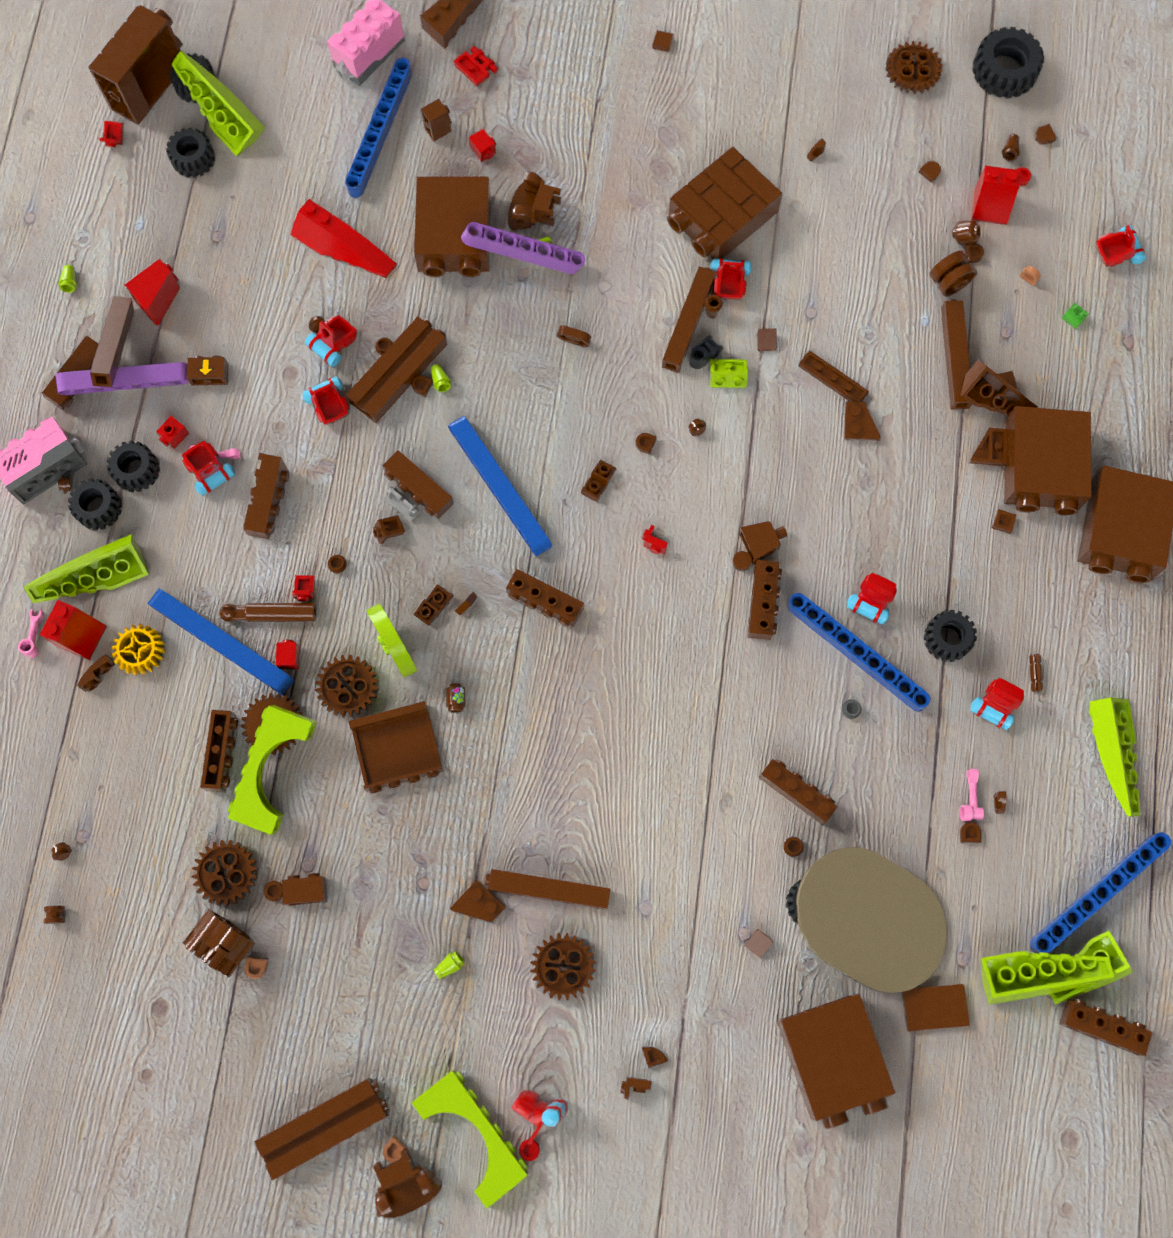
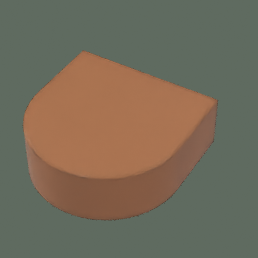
[1020,266,1041,286]
[245,956,268,979]
[383,1136,406,1163]

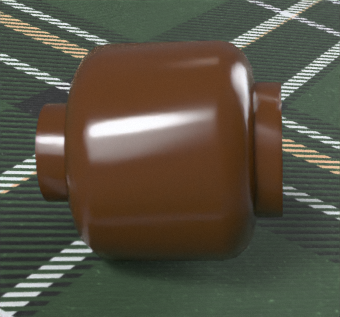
[952,220,981,245]

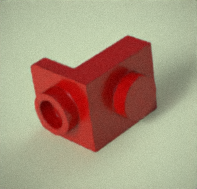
[99,121,124,148]
[642,525,668,555]
[292,575,315,602]

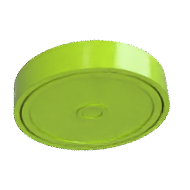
[366,603,418,679]

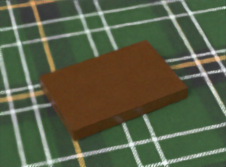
[902,984,970,1031]

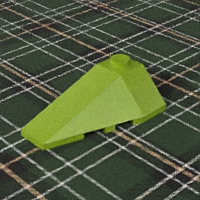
[1050,931,1133,1004]

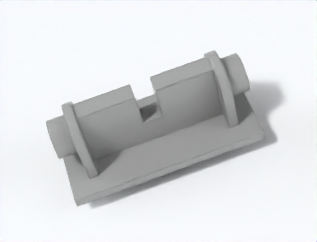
[384,485,424,522]

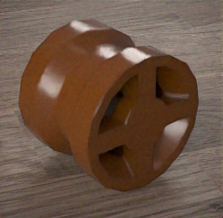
[44,906,65,924]

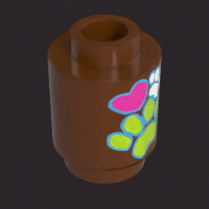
[446,683,466,713]

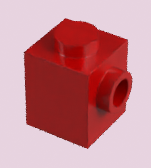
[469,129,496,162]
[156,416,189,449]
[276,639,300,669]

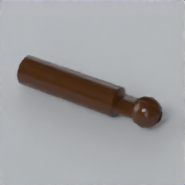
[219,602,317,622]

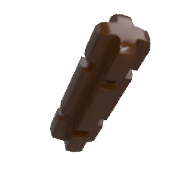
[1029,654,1043,692]

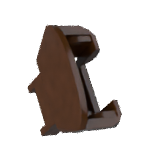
[508,171,562,231]
[373,1147,442,1218]

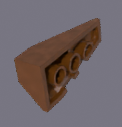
[960,360,1038,416]

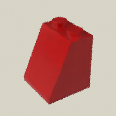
[971,165,1021,225]
[124,259,180,326]
[39,600,107,660]

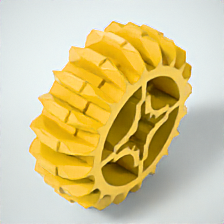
[111,623,165,676]

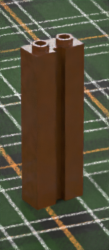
[346,316,447,423]
[254,1078,390,1181]

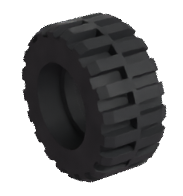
[972,27,1045,98]

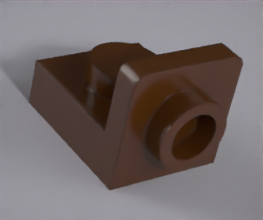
[373,515,405,544]
[620,1077,652,1100]

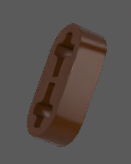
[556,325,592,347]

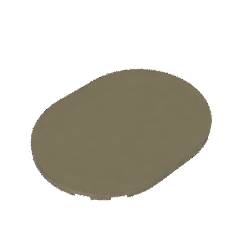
[796,847,946,993]

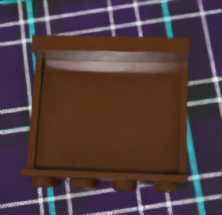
[348,701,443,793]

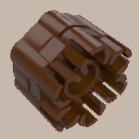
[183,909,255,978]

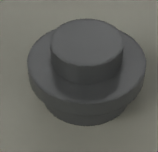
[842,699,862,719]

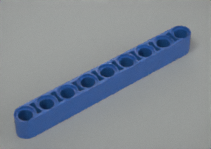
[345,58,412,198]
[448,416,553,557]
[147,588,295,696]
[788,593,930,711]
[1030,832,1171,954]

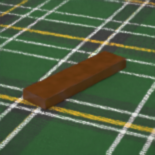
[798,350,869,402]

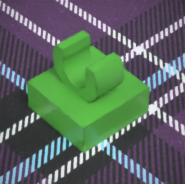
[1062,303,1089,329]

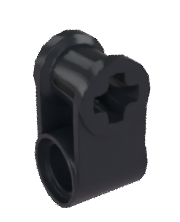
[689,335,723,369]

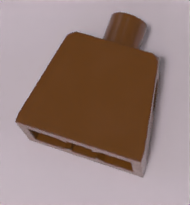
[739,521,787,565]

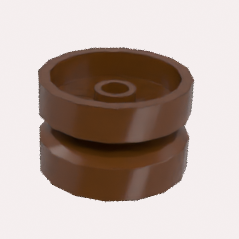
[929,250,978,296]

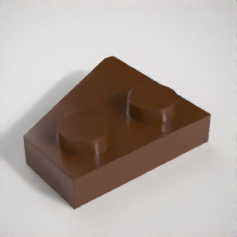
[844,401,881,441]
[970,428,1008,466]
[450,880,505,923]

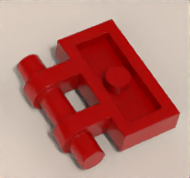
[453,46,498,87]

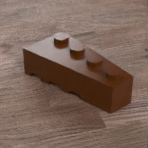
[420,0,482,49]
[243,453,290,539]

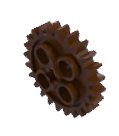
[885,41,943,94]
[315,655,379,718]
[191,840,258,906]
[530,933,596,1001]

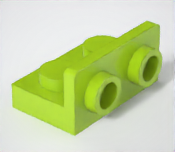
[710,359,748,388]

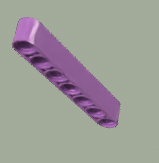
[461,222,585,274]
[56,362,189,395]

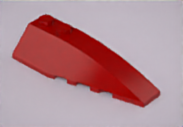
[290,199,397,278]

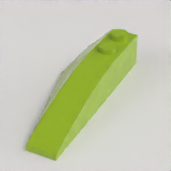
[172,51,265,156]
[23,534,149,603]
[1089,697,1141,817]
[980,951,1115,1005]

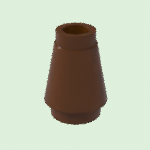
[1002,134,1020,161]
[704,295,723,318]

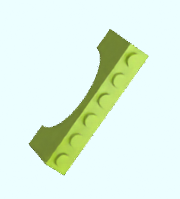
[228,705,318,835]
[412,1070,529,1209]

